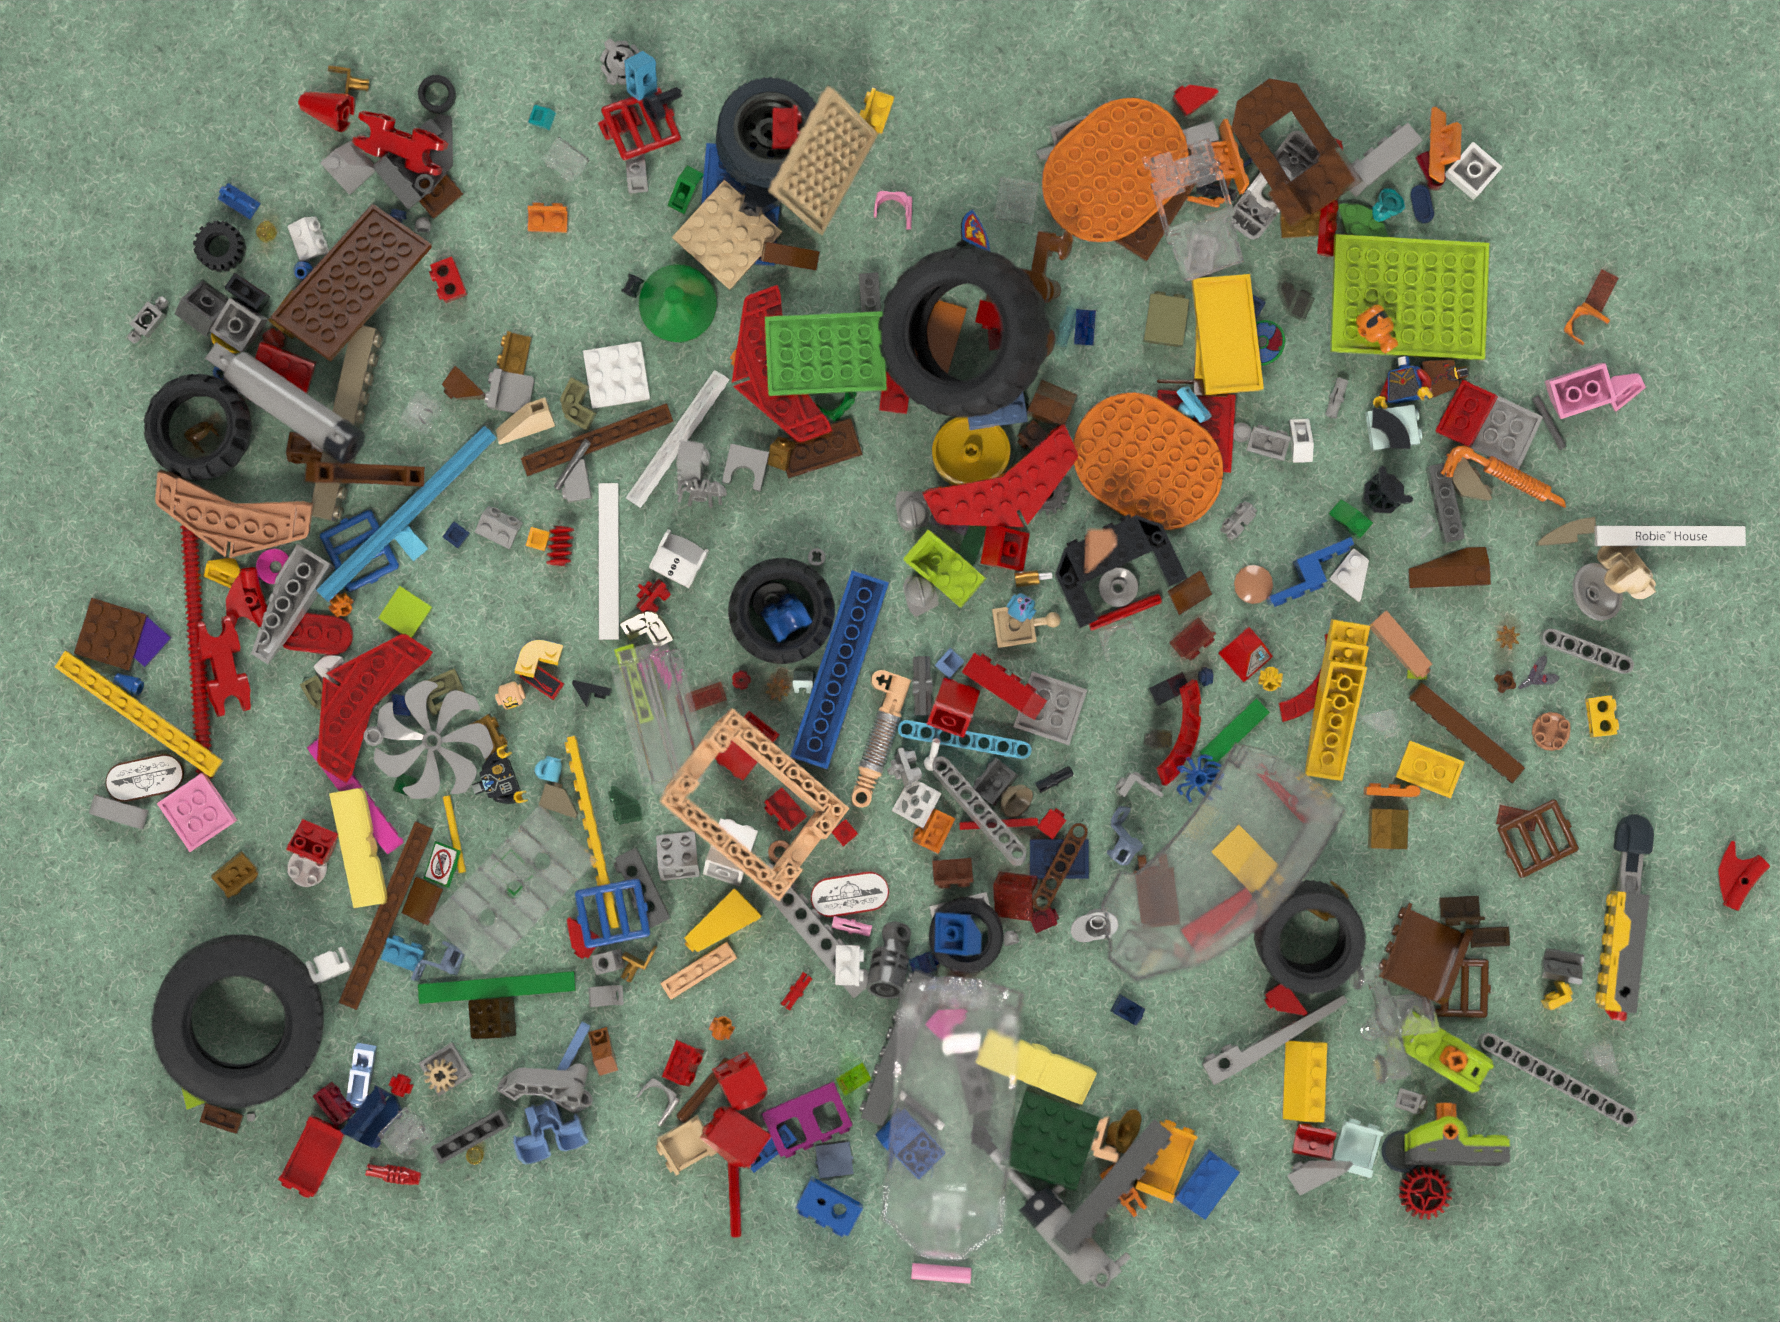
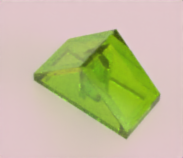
[835,1062,872,1096]

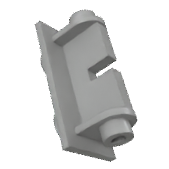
[1220,501,1257,540]

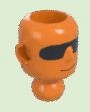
[1356,304,1398,354]

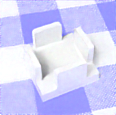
[305,947,353,984]

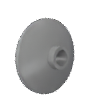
[1099,568,1138,607]

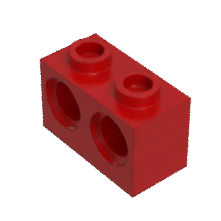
[429,256,468,303]

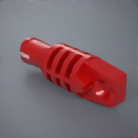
[365,1163,421,1185]

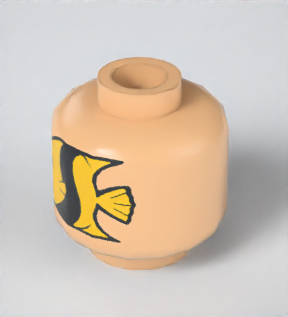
[495,681,526,709]

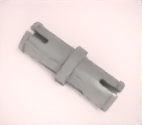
[1325,378,1349,419]

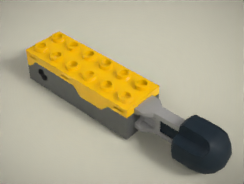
[1595,814,1654,1021]

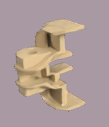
[1597,546,1656,599]

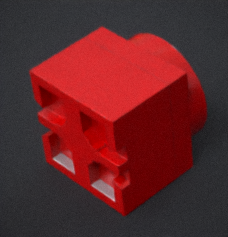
[712,1051,768,1110]

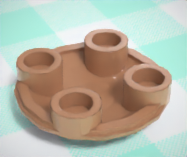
[1234,565,1273,604]
[1532,712,1570,751]

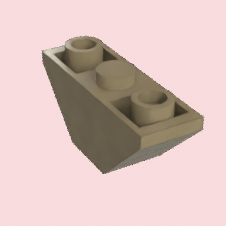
[1451,457,1492,502]

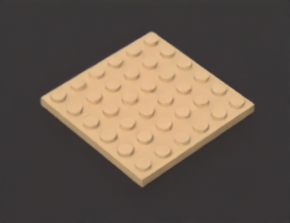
[769,86,878,235]

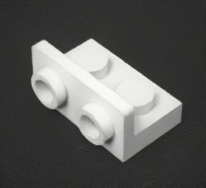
[836,945,864,986]

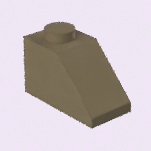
[538,781,578,818]

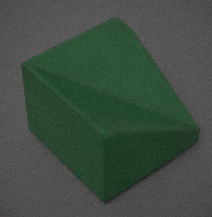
[392,773,419,796]

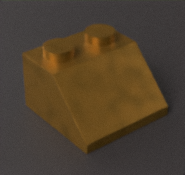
[1368,809,1409,849]

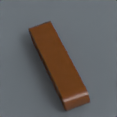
[1032,823,1088,910]

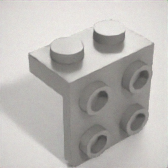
[485,368,534,413]
[1115,772,1164,798]

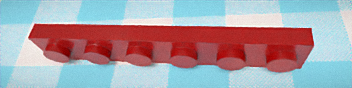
[1317,138,1343,257]

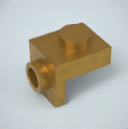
[768,437,796,471]

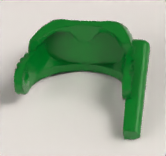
[816,392,857,421]

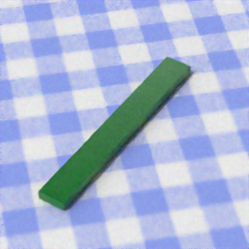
[418,971,576,1004]

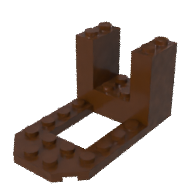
[1232,78,1362,226]

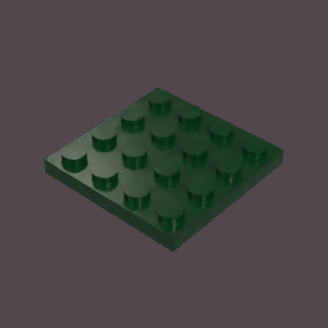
[1001,1090,1100,1192]

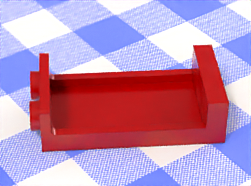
[278,1114,345,1198]

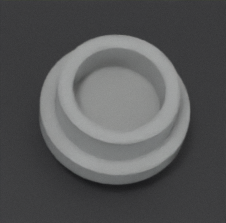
[1233,423,1251,442]
[364,726,384,746]

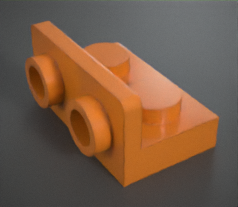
[527,203,568,233]
[912,808,955,854]

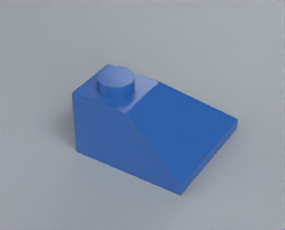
[935,912,981,955]

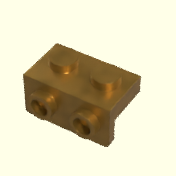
[211,851,258,898]

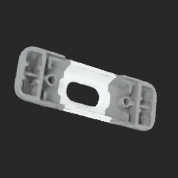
[1228,131,1321,240]

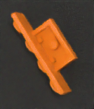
[1429,107,1462,183]
[1206,119,1249,194]

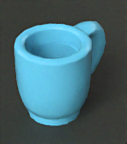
[535,756,562,783]

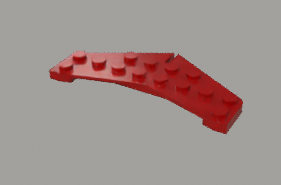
[732,285,832,442]
[922,424,1078,527]
[317,634,433,783]

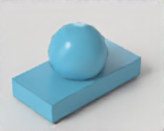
[1176,386,1212,423]

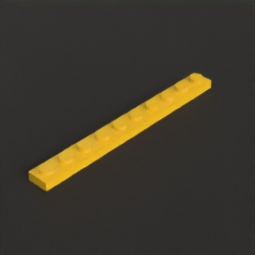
[55,651,223,777]
[565,736,620,929]

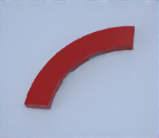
[1278,634,1328,722]
[1156,679,1201,786]

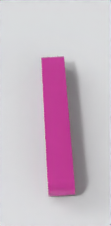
[307,739,404,854]

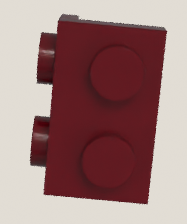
[313,1082,356,1127]

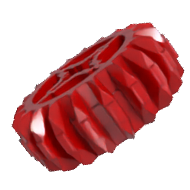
[1399,1166,1452,1220]

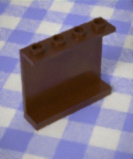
[1378,902,1474,1005]

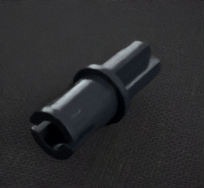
[1035,766,1074,793]

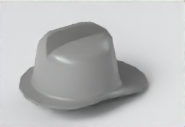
[896,491,929,531]
[903,575,938,617]
[1071,909,1117,942]

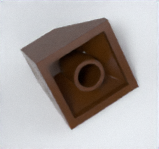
[442,366,486,400]

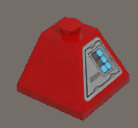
[1218,627,1273,682]

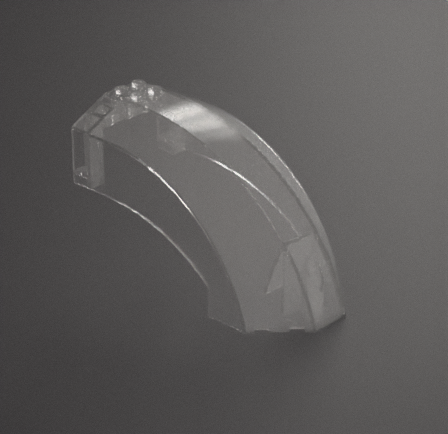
[1101,743,1347,982]
[882,976,1024,1261]

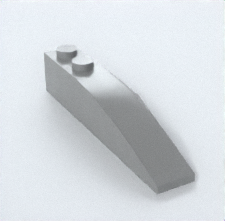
[251,544,335,664]

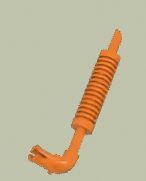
[1441,446,1566,508]

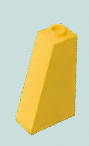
[684,888,762,952]

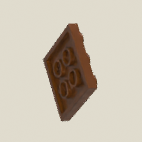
[74,597,148,671]

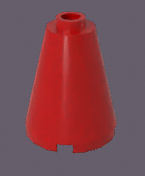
[298,92,355,133]

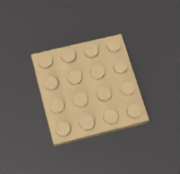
[672,180,782,290]

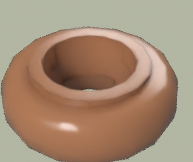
[768,840,790,863]

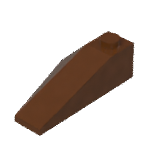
[1408,547,1491,588]

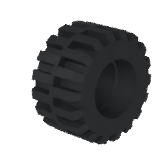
[193,220,246,272]

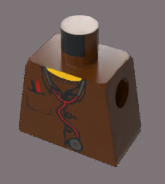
[1420,360,1468,400]

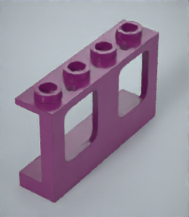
[762,1081,853,1158]

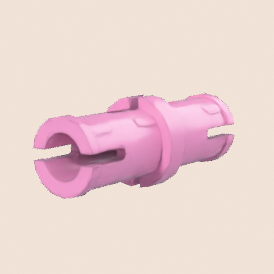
[831,916,872,937]

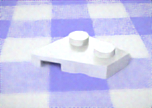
[1329,548,1369,602]

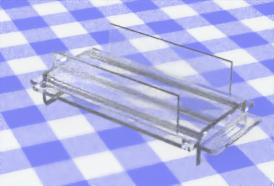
[610,639,711,795]

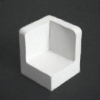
[314,655,345,684]

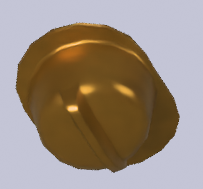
[1105,1109,1142,1153]

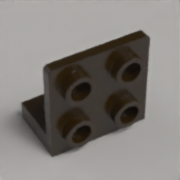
[1439,895,1485,926]

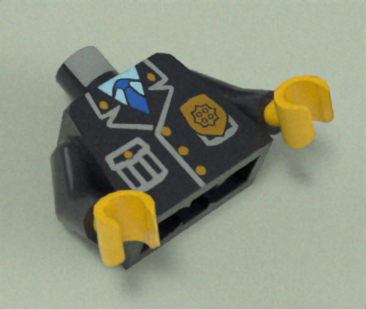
[472,744,528,805]

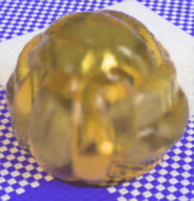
[256,221,277,243]

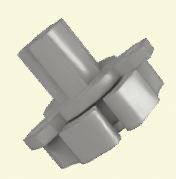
[600,39,640,85]

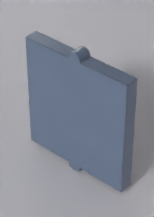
[815,1142,854,1178]

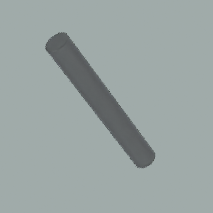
[1532,396,1567,450]
[554,439,591,490]

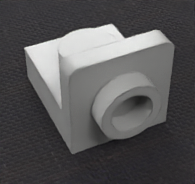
[1394,1088,1428,1115]

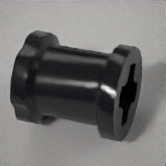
[621,273,644,299]

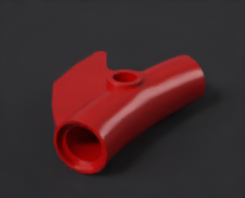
[225,567,268,628]
[1718,841,1770,911]

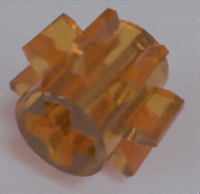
[1495,625,1520,649]
[765,678,789,702]

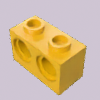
[1585,695,1619,737]

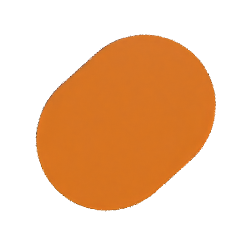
[1042,98,1188,242]
[1073,392,1223,530]

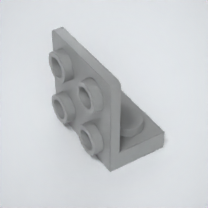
[656,831,700,881]

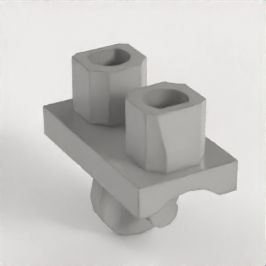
[887,748,922,788]

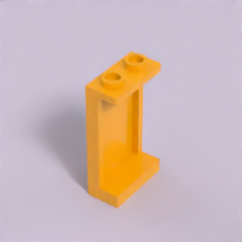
[1134,1119,1198,1203]

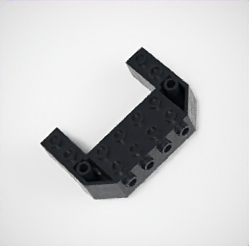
[1054,514,1187,629]

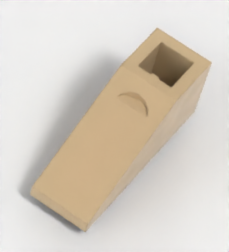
[495,398,555,445]

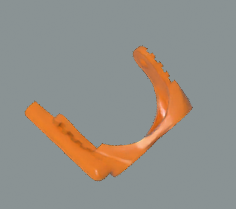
[1187,166,1231,208]
[1564,302,1610,345]

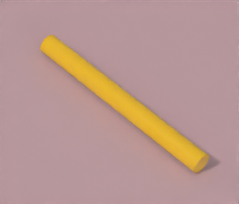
[443,795,466,873]

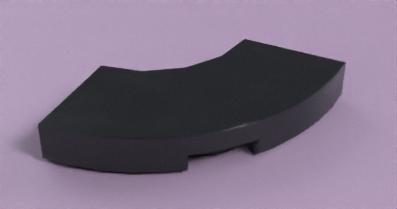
[1371,408,1411,449]

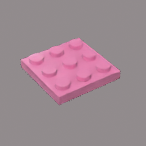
[157,772,238,852]

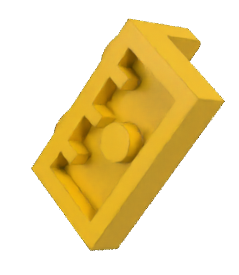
[859,87,895,134]
[1541,980,1573,1010]

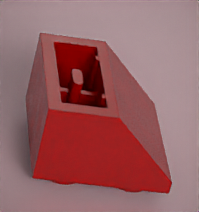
[286,819,338,865]

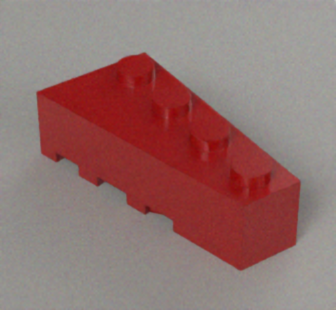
[962,653,1047,720]

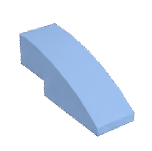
[347,1043,377,1108]

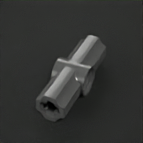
[912,656,932,716]

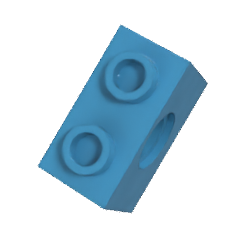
[624,51,657,101]

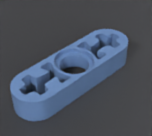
[557,1022,591,1071]

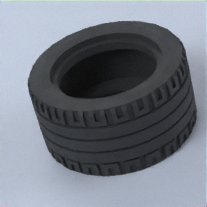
[1253,879,1366,995]

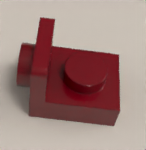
[1028,906,1059,933]

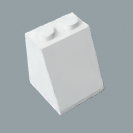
[703,819,758,886]

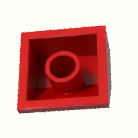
[980,526,1030,572]

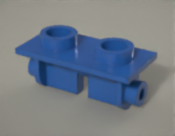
[218,183,261,220]

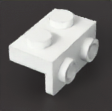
[288,217,329,261]

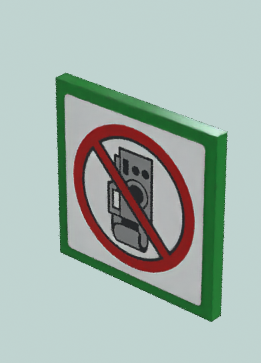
[424,841,461,888]

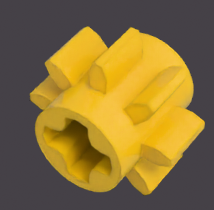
[1258,667,1283,691]

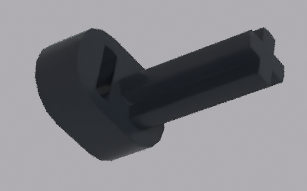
[642,87,682,122]
[1196,168,1237,201]

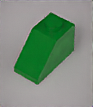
[667,165,704,214]
[1329,499,1373,539]

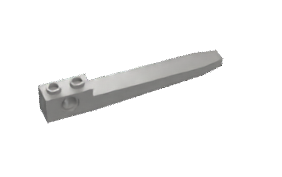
[1201,994,1347,1085]

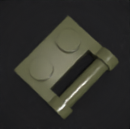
[426,668,466,716]

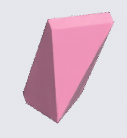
[1610,373,1646,412]

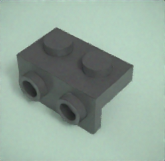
[973,758,1019,806]

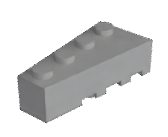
[1350,123,1423,197]
[677,440,711,486]

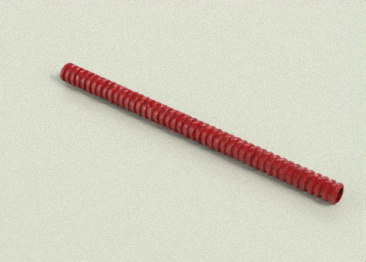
[180,525,214,779]

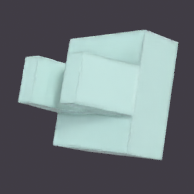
[793,671,813,694]

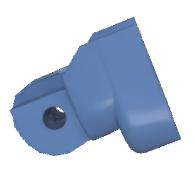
[513,1100,588,1164]

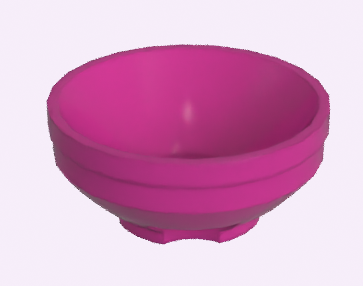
[256,549,289,584]

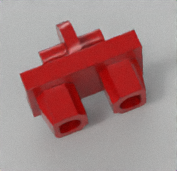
[636,579,671,613]

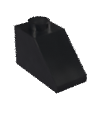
[738,183,781,217]
[1148,672,1188,706]

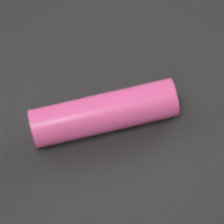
[911,1263,971,1284]

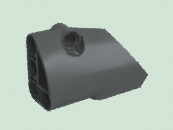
[372,114,453,210]

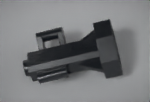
[1363,466,1413,514]

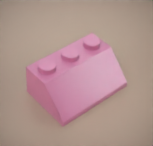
[1545,363,1617,419]

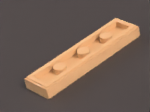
[660,942,737,1000]

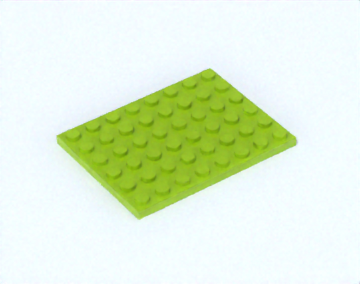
[1330,234,1489,360]

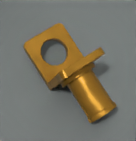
[328,66,369,94]
[620,946,657,982]

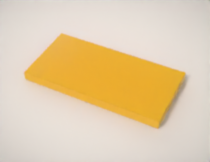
[1191,274,1264,395]

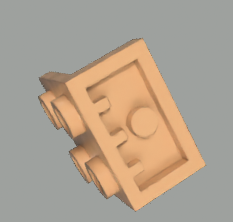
[1091,1116,1121,1162]

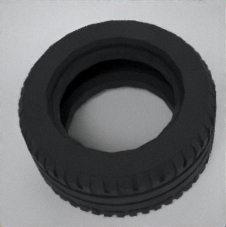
[929,897,1004,974]

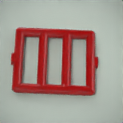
[601,88,681,160]

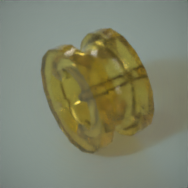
[466,1146,484,1165]

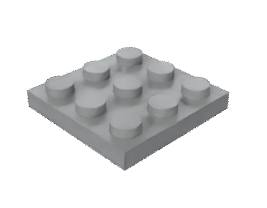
[1471,396,1543,470]
[1013,671,1087,745]

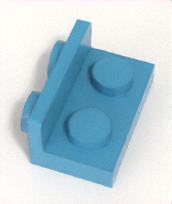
[381,935,426,971]

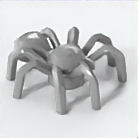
[676,478,727,508]

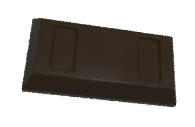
[1470,926,1510,948]

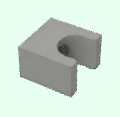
[722,444,769,492]

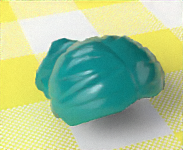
[1372,188,1405,222]

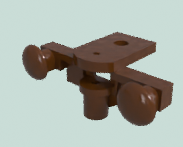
[986,231,1073,357]

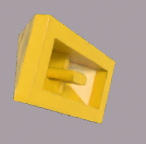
[204,558,240,588]

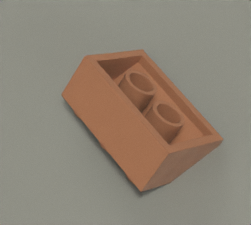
[1084,530,1116,573]

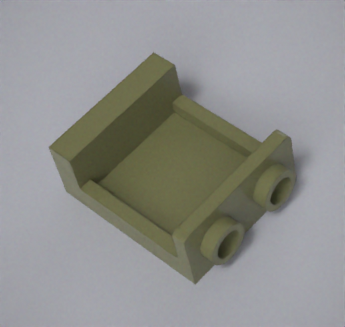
[1143,291,1189,347]

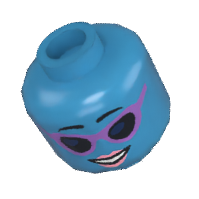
[1006,593,1037,622]

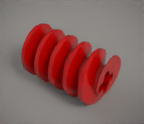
[546,526,574,567]

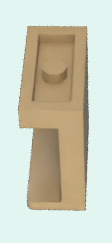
[655,1115,717,1176]

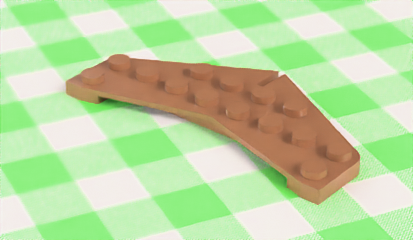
[155,469,313,558]

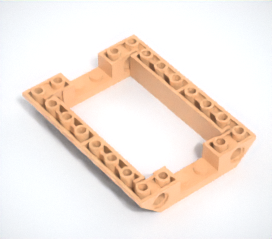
[660,709,849,901]

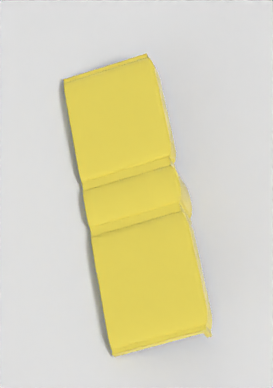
[329,787,387,908]
[975,1028,1097,1105]

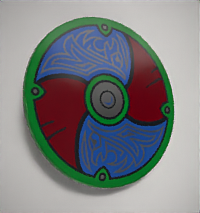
[1256,320,1286,366]

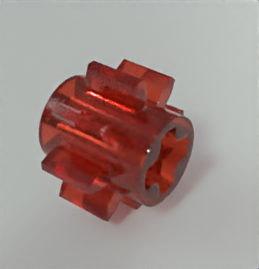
[261,328,286,349]

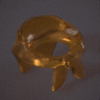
[184,421,220,453]

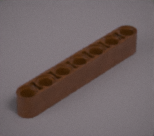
[1408,683,1525,784]

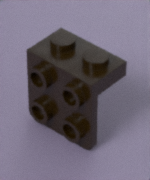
[468,996,516,1039]

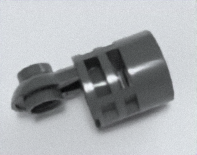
[866,921,911,999]

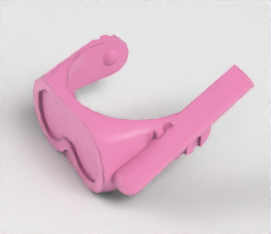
[874,191,912,229]

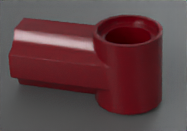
[1415,150,1446,191]

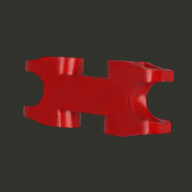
[352,111,448,176]
[196,616,251,717]

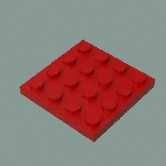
[1157,390,1236,473]

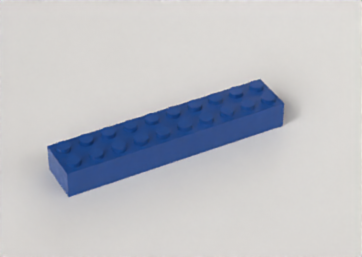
[790,570,889,769]

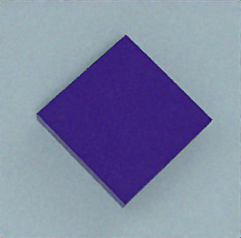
[134,612,172,667]

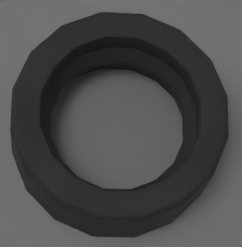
[418,75,456,114]

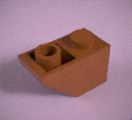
[588,1027,618,1076]

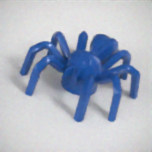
[1177,754,1223,802]

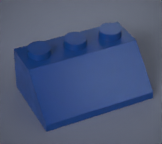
[1174,1149,1240,1220]

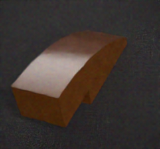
[760,241,820,270]

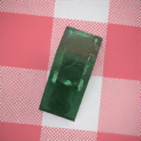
[608,786,643,825]

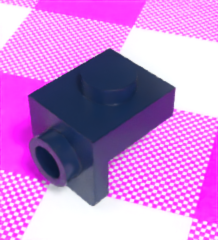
[1110,994,1145,1026]

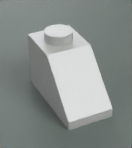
[1289,419,1314,463]

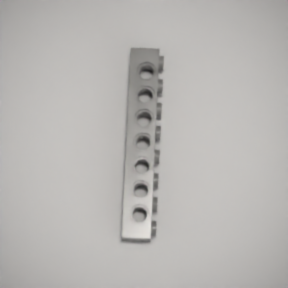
[759,863,869,998]

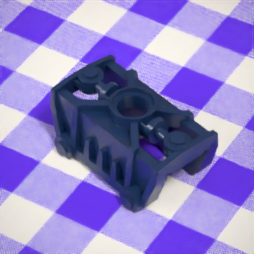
[340,1085,404,1149]

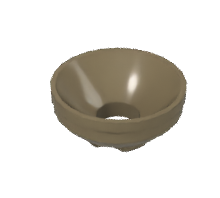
[1001,785,1033,818]

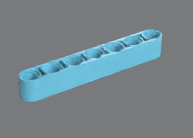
[898,720,1031,759]

